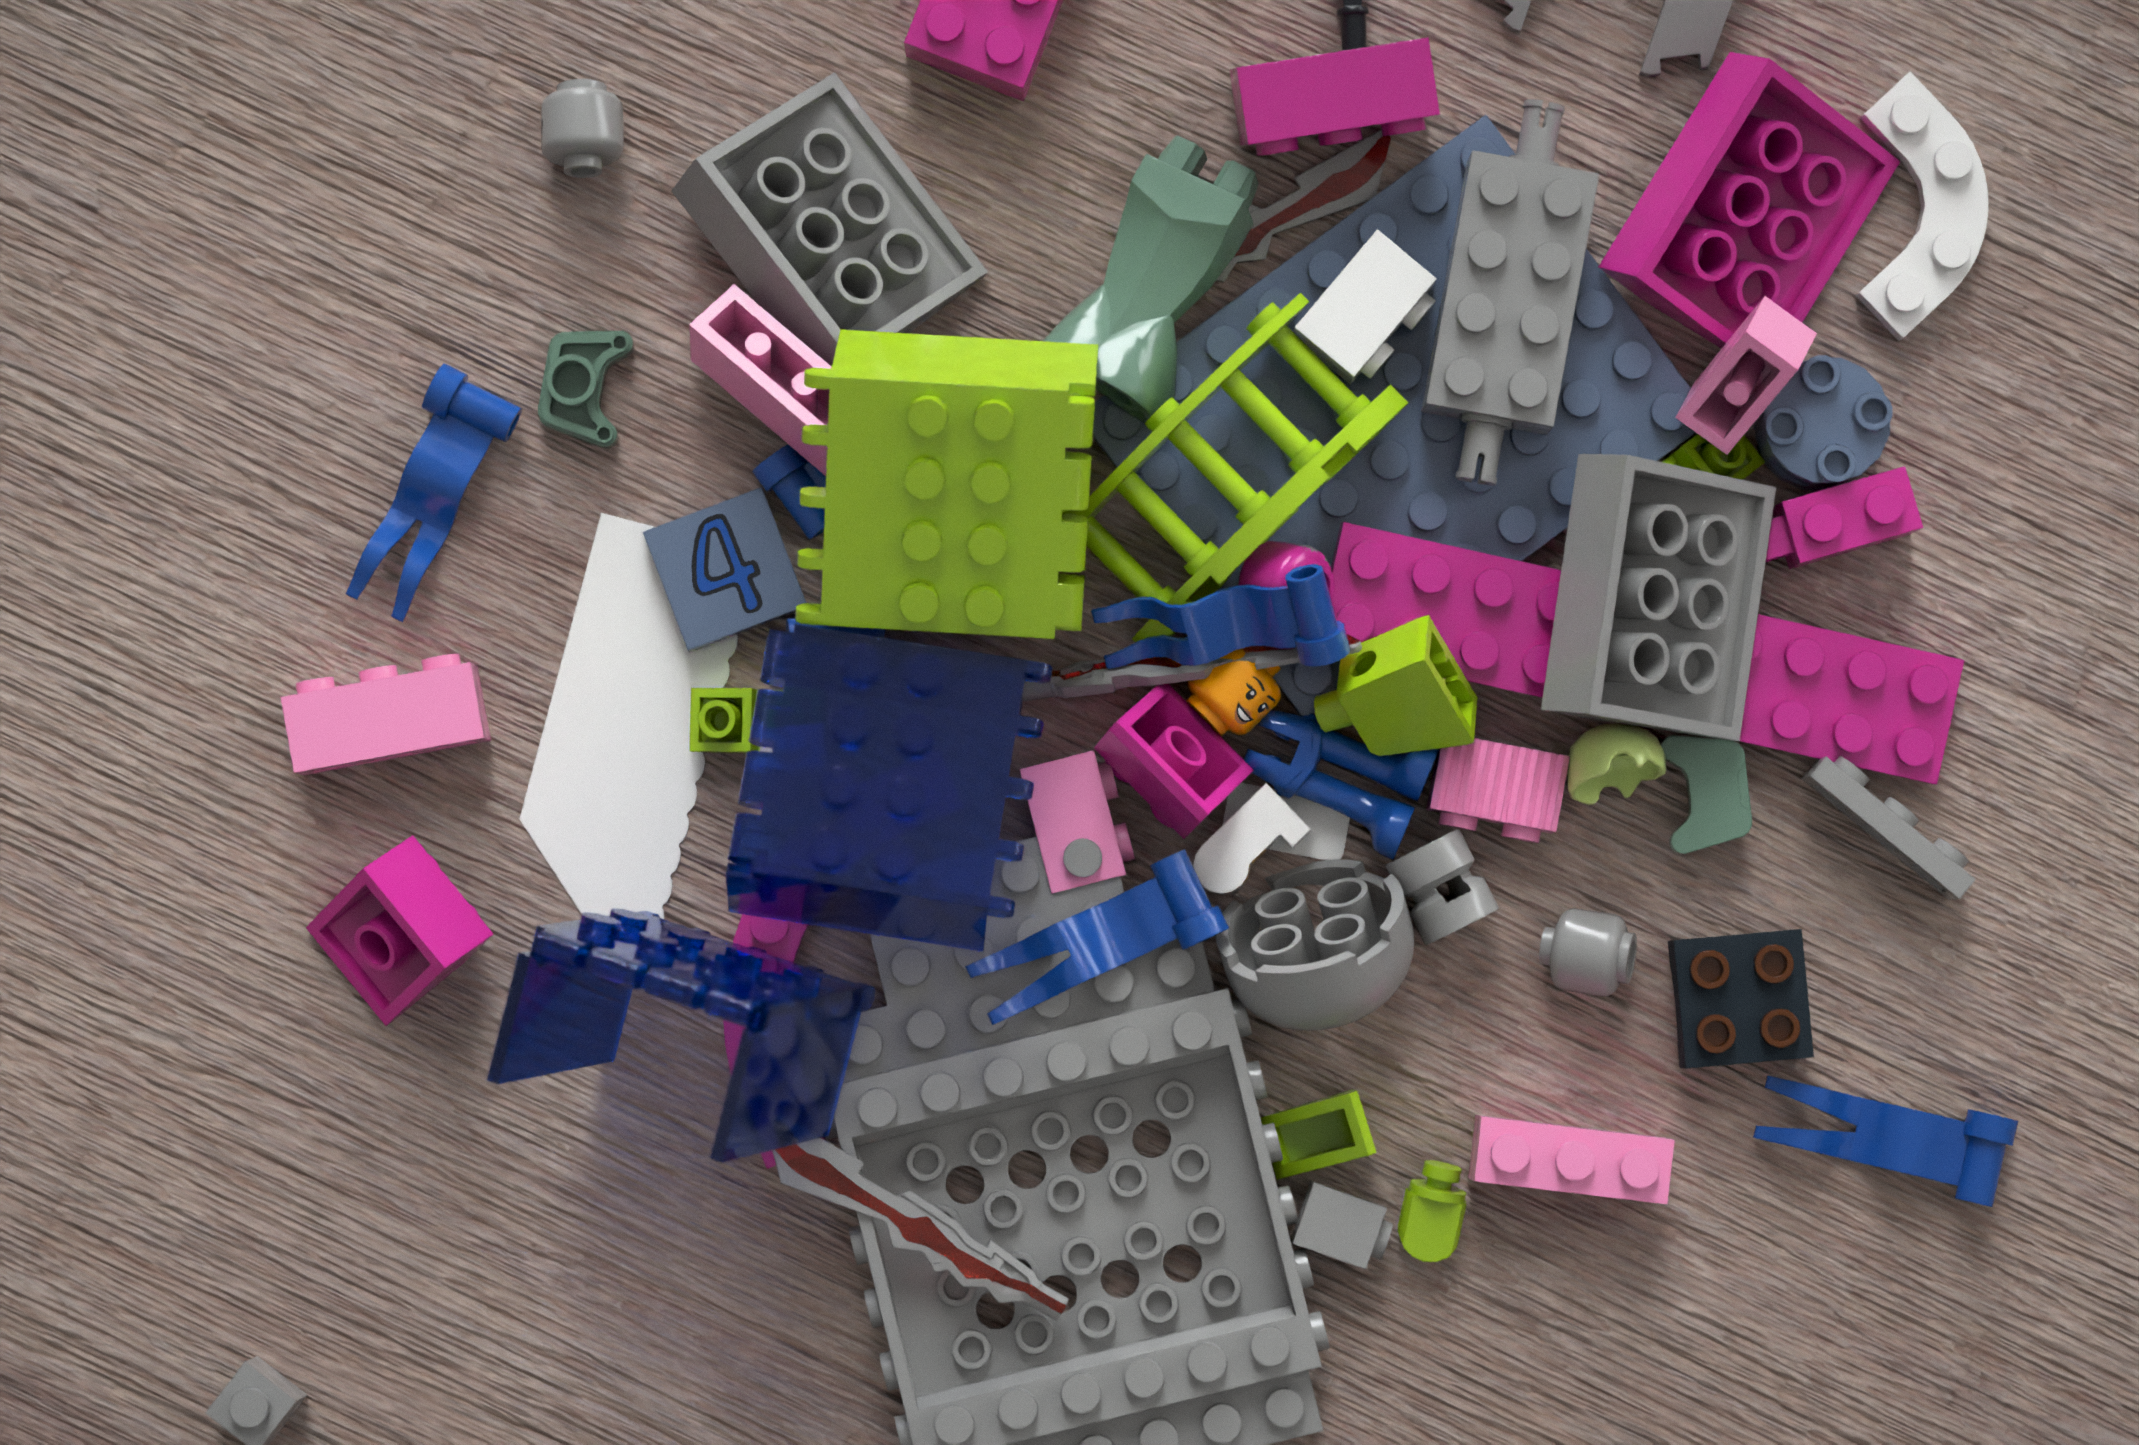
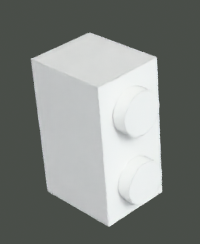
[1293,229,1437,384]

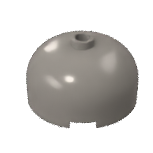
[1216,860,1414,1031]

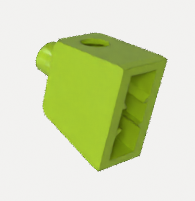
[1314,615,1478,756]

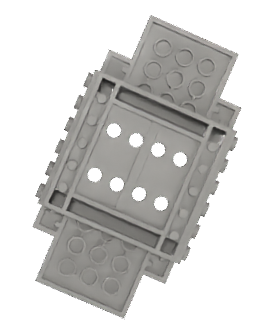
[818,836,1330,1445]

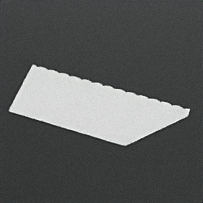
[519,513,738,984]

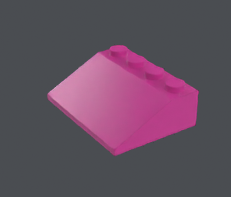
[1598,52,1901,349]

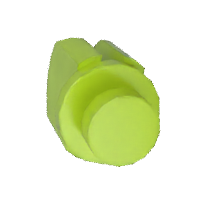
[1397,1160,1467,1262]

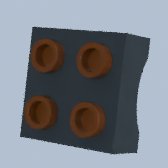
[1668,929,1814,1069]

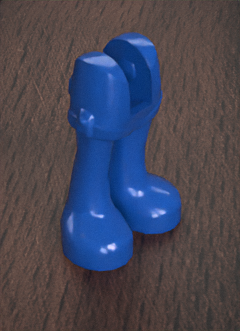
[1243,710,1440,860]

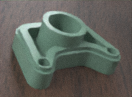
[538,331,634,449]
[1660,735,1752,854]

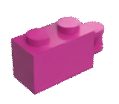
[1765,466,1924,569]

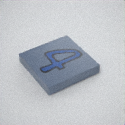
[643,487,806,652]

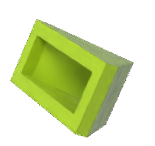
[1260,1089,1377,1180]

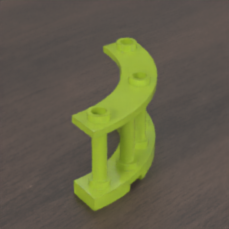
[1062,293,1409,642]

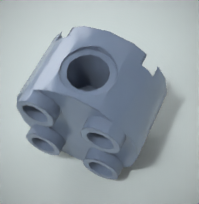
[1754,355,1893,490]

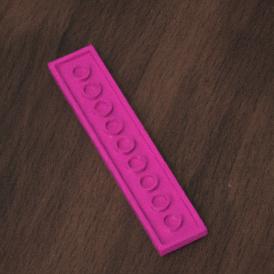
[1331,522,1964,785]

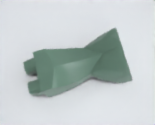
[1043,135,1259,424]

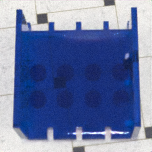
[726,624,1053,952]
[487,908,875,1163]

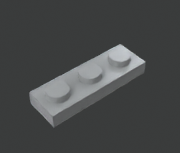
[1801,756,1976,900]

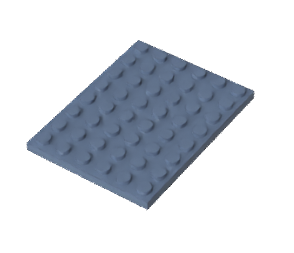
[1093,115,1696,716]

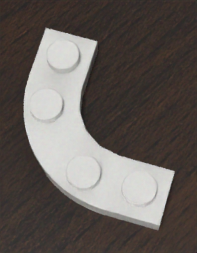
[1856,72,1989,341]

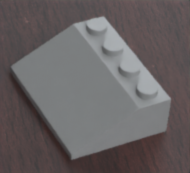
[672,72,988,367]
[1541,454,1776,741]

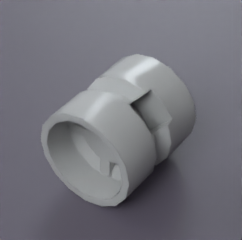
[1385,828,1499,945]

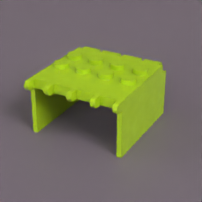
[795,329,1098,639]

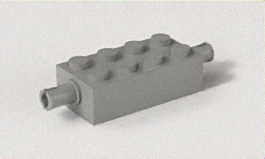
[1421,99,1599,486]

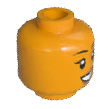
[1186,648,1282,737]

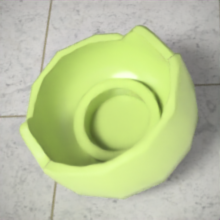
[1567,723,1666,805]

